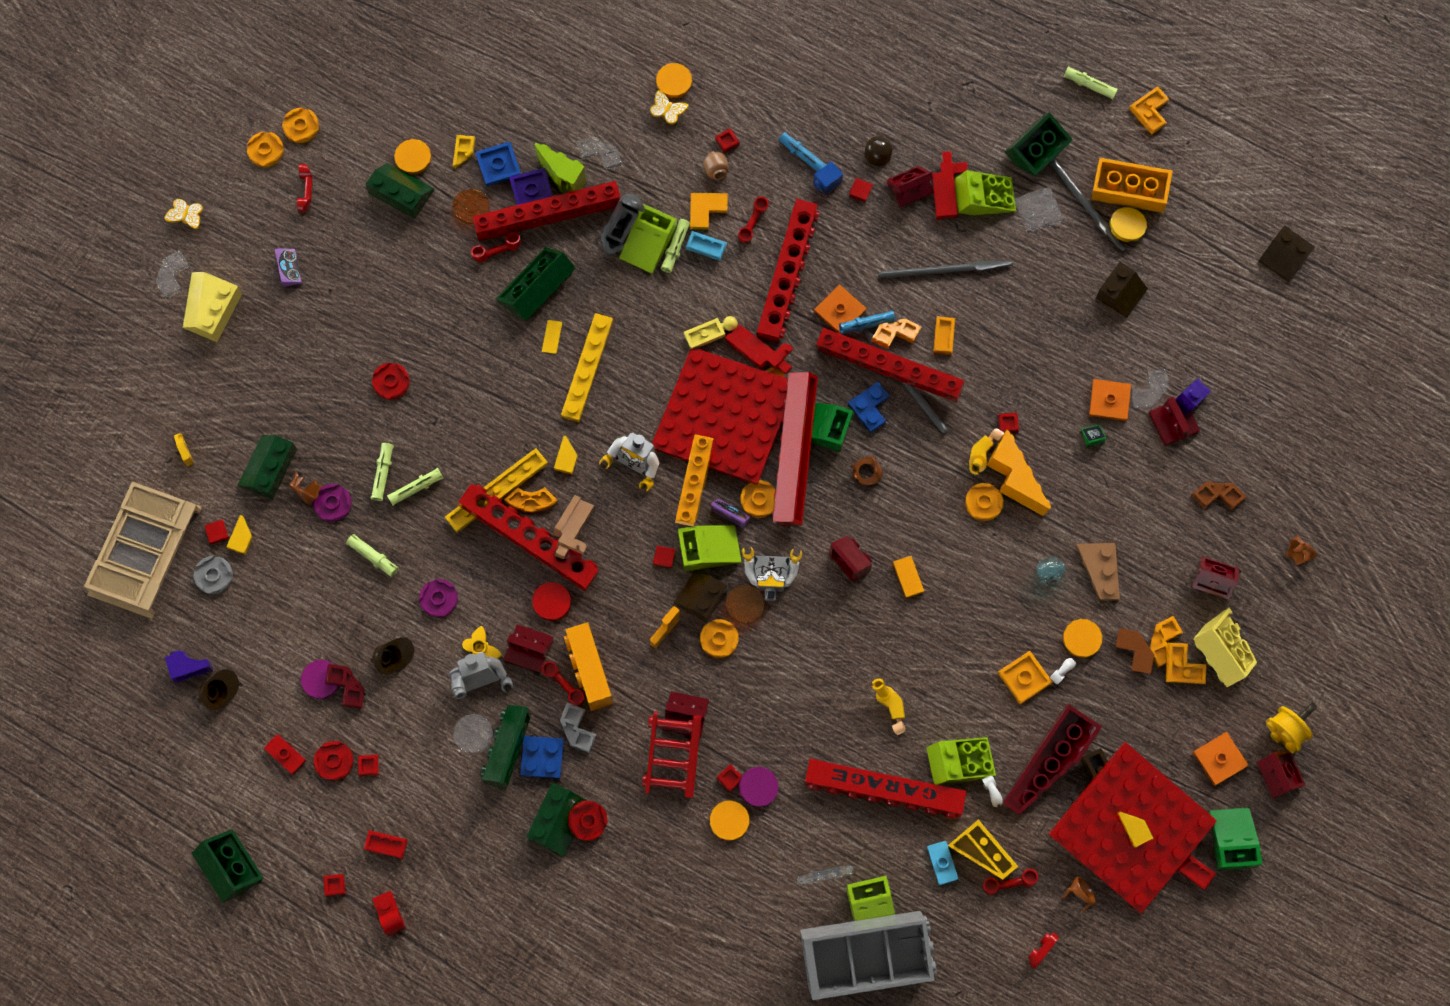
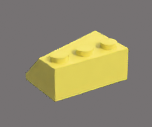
[183,272,242,342]
[1194,607,1257,687]

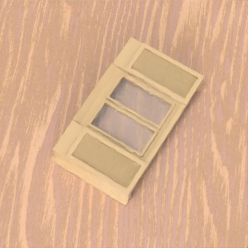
[84,482,202,619]

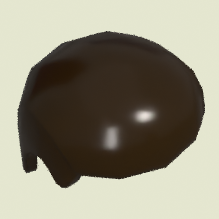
[864,136,893,166]

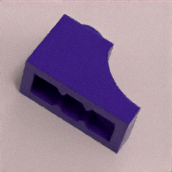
[1175,378,1211,416]
[165,650,213,683]

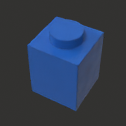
[814,161,843,194]

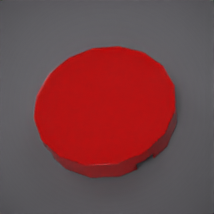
[372,363,410,400]
[532,582,571,621]
[313,741,354,781]
[568,800,608,841]

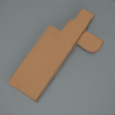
[553,495,594,559]

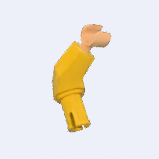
[969,429,1003,474]
[872,679,906,735]

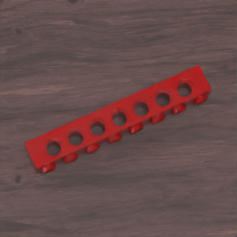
[472,181,621,242]
[757,199,820,344]
[816,328,964,403]
[458,483,599,592]

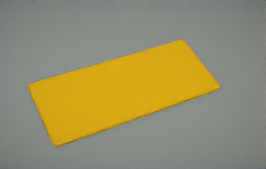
[542,320,562,354]

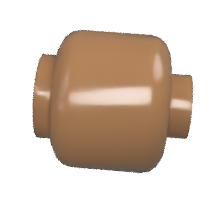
[703,152,729,180]

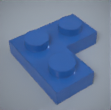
[848,382,889,434]

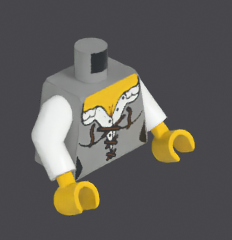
[599,433,659,492]
[742,547,802,601]

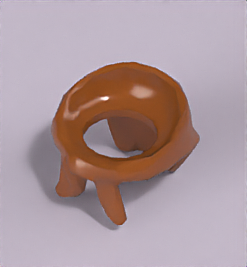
[851,456,883,486]
[289,472,322,505]
[1286,536,1318,565]
[1062,876,1096,913]

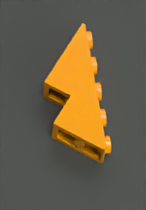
[987,430,1051,516]
[675,435,713,527]

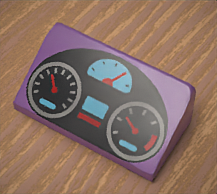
[275,248,302,287]
[711,499,750,528]

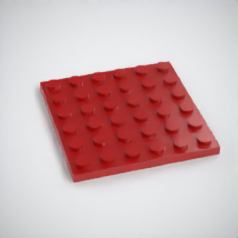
[652,348,788,485]
[1048,742,1217,914]

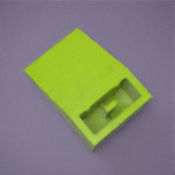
[534,143,586,194]
[954,170,1016,215]
[619,204,677,274]
[678,525,742,572]
[926,737,996,785]
[846,876,895,921]

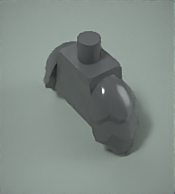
[600,194,644,256]

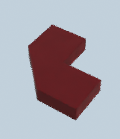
[325,664,365,709]

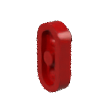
[1028,932,1059,969]

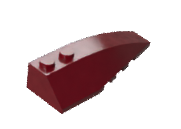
[1002,704,1102,815]

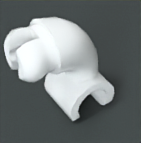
[1050,658,1076,684]
[982,776,1003,807]

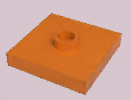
[814,284,867,334]
[1089,379,1131,421]
[1192,732,1249,786]

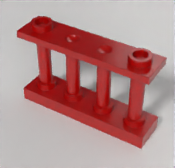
[642,711,702,798]

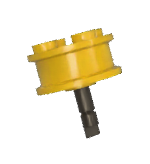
[1266,701,1317,753]

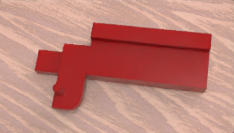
[932,151,967,221]
[725,324,794,374]

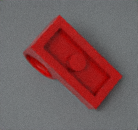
[372,890,407,937]

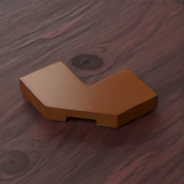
[1191,482,1246,511]
[1116,628,1155,674]

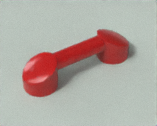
[297,164,313,213]
[738,196,769,243]
[471,232,521,262]
[542,661,585,705]
[983,869,1038,896]

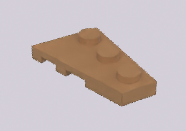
[1076,543,1120,601]

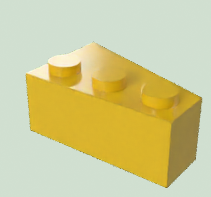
[948,820,1018,880]

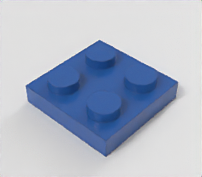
[475,142,521,187]
[520,736,564,779]

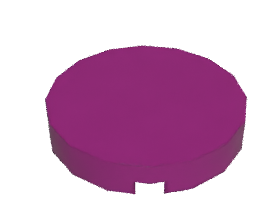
[313,484,352,522]
[419,579,458,618]
[301,660,339,699]
[738,767,779,807]

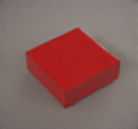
[715,128,740,153]
[849,178,873,202]
[998,413,1019,433]
[204,519,229,544]
[653,545,676,569]
[358,754,379,777]
[716,764,742,792]
[323,874,346,897]

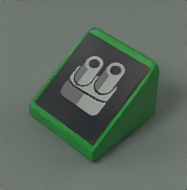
[1081,425,1106,447]

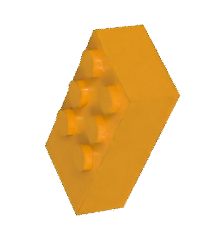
[1091,158,1173,213]
[563,622,613,711]

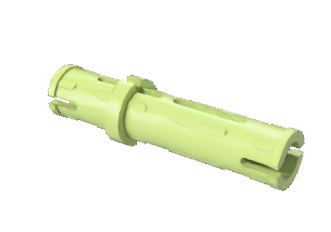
[1063,66,1118,100]
[661,219,690,273]
[371,443,394,501]
[387,468,443,506]
[346,534,399,577]

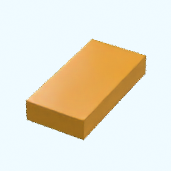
[933,316,955,355]
[893,556,924,598]

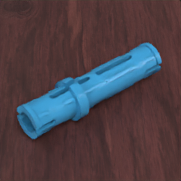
[778,132,827,171]
[839,310,895,335]

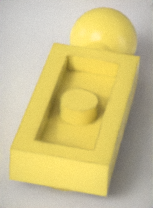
[684,316,738,349]

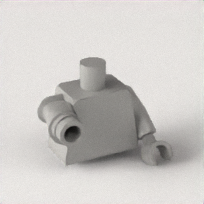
[448,652,513,699]

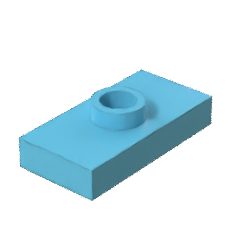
[686,231,727,261]
[927,841,958,886]

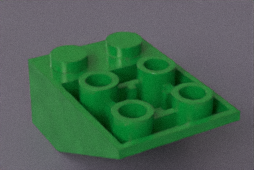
[811,402,853,452]
[1209,808,1262,871]

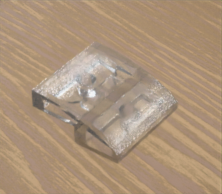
[1014,187,1064,233]

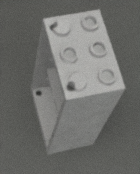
[800,911,937,1000]

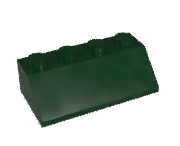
[496,247,576,321]
[481,705,532,790]

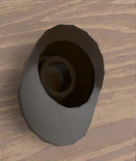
[370,637,414,675]
[197,669,239,710]

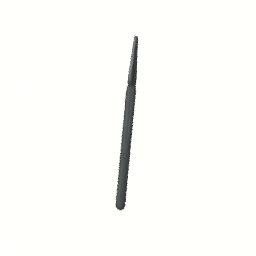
[1049,158,1125,251]
[878,261,1012,279]
[863,329,948,434]

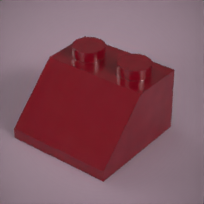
[829,535,872,583]

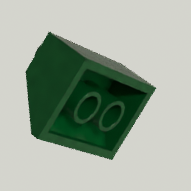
[1004,112,1073,176]
[365,163,435,219]
[238,435,297,500]
[526,783,587,857]
[191,829,264,903]

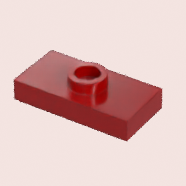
[264,734,307,775]
[363,830,408,860]
[1177,855,1217,891]

